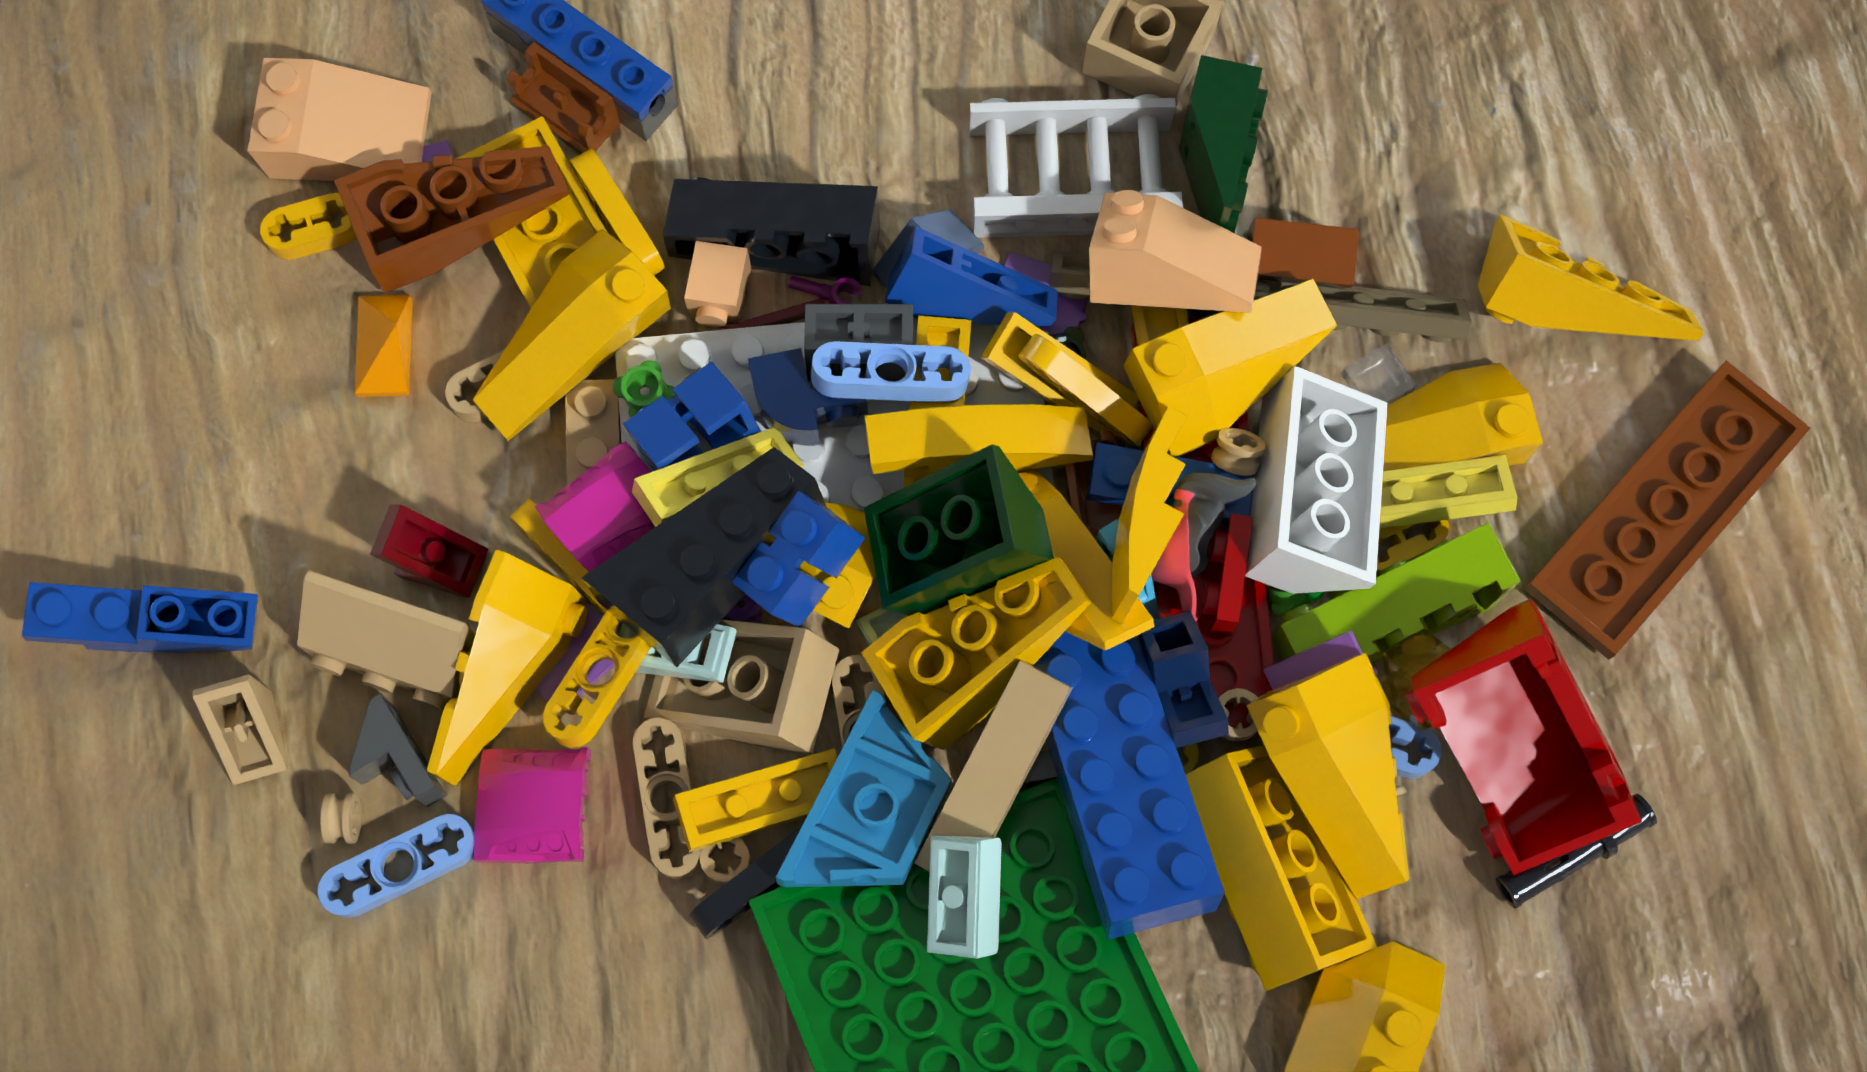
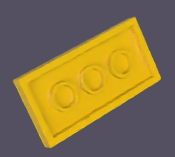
[455,116,609,309]

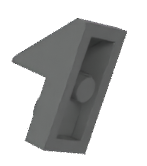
[349,694,447,807]

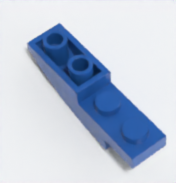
[22,582,258,653]

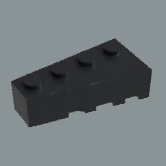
[662,177,880,286]
[581,447,826,667]

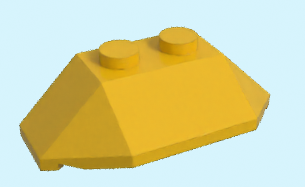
[1283,941,1446,1072]

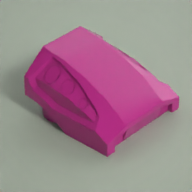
[535,441,655,572]
[473,747,591,864]

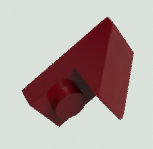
[370,504,488,598]

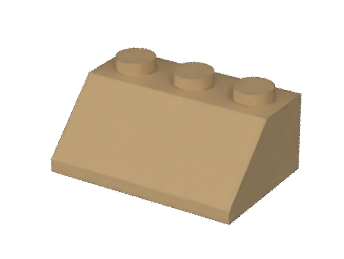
[297,570,475,711]

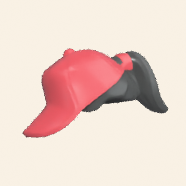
[1151,472,1256,621]

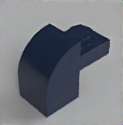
[748,348,868,446]
[1139,611,1229,748]

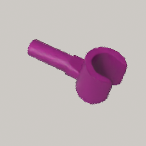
[788,275,861,304]

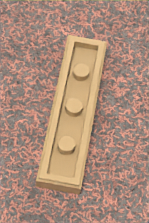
[914,661,1073,872]

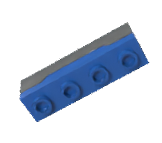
[481,0,678,141]

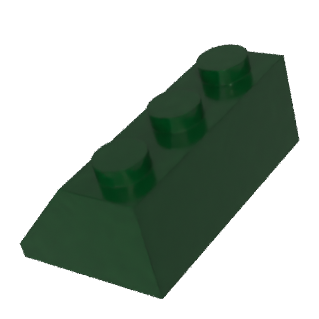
[864,444,1054,616]

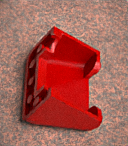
[1405,598,1642,875]

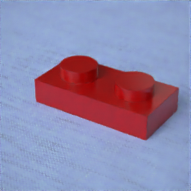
[1203,513,1253,636]

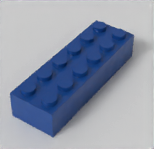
[1033,632,1224,940]

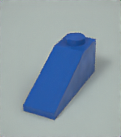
[885,226,1057,326]

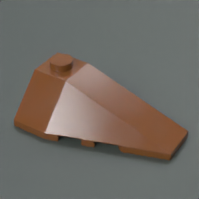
[334,146,570,293]

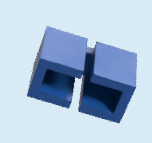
[623,362,760,471]
[732,491,866,627]

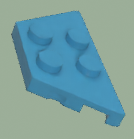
[776,690,952,887]

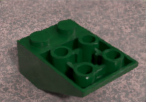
[1179,55,1268,233]

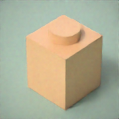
[684,241,751,328]

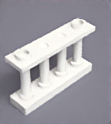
[969,94,1183,238]

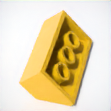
[1185,745,1377,991]

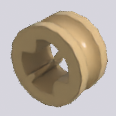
[1211,428,1265,476]
[1219,688,1258,743]
[320,793,362,844]
[699,837,752,885]

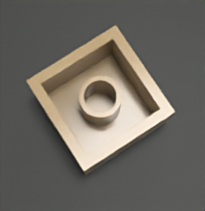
[1082,0,1223,109]

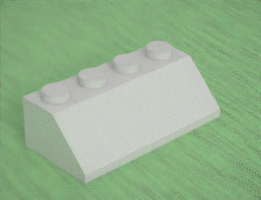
[1245,366,1387,594]

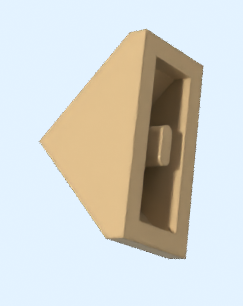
[192,674,288,785]

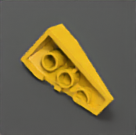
[1247,652,1409,899]

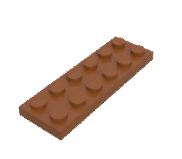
[1524,360,1811,660]

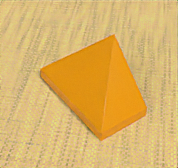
[354,295,413,397]

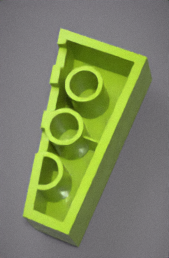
[1272,522,1521,664]

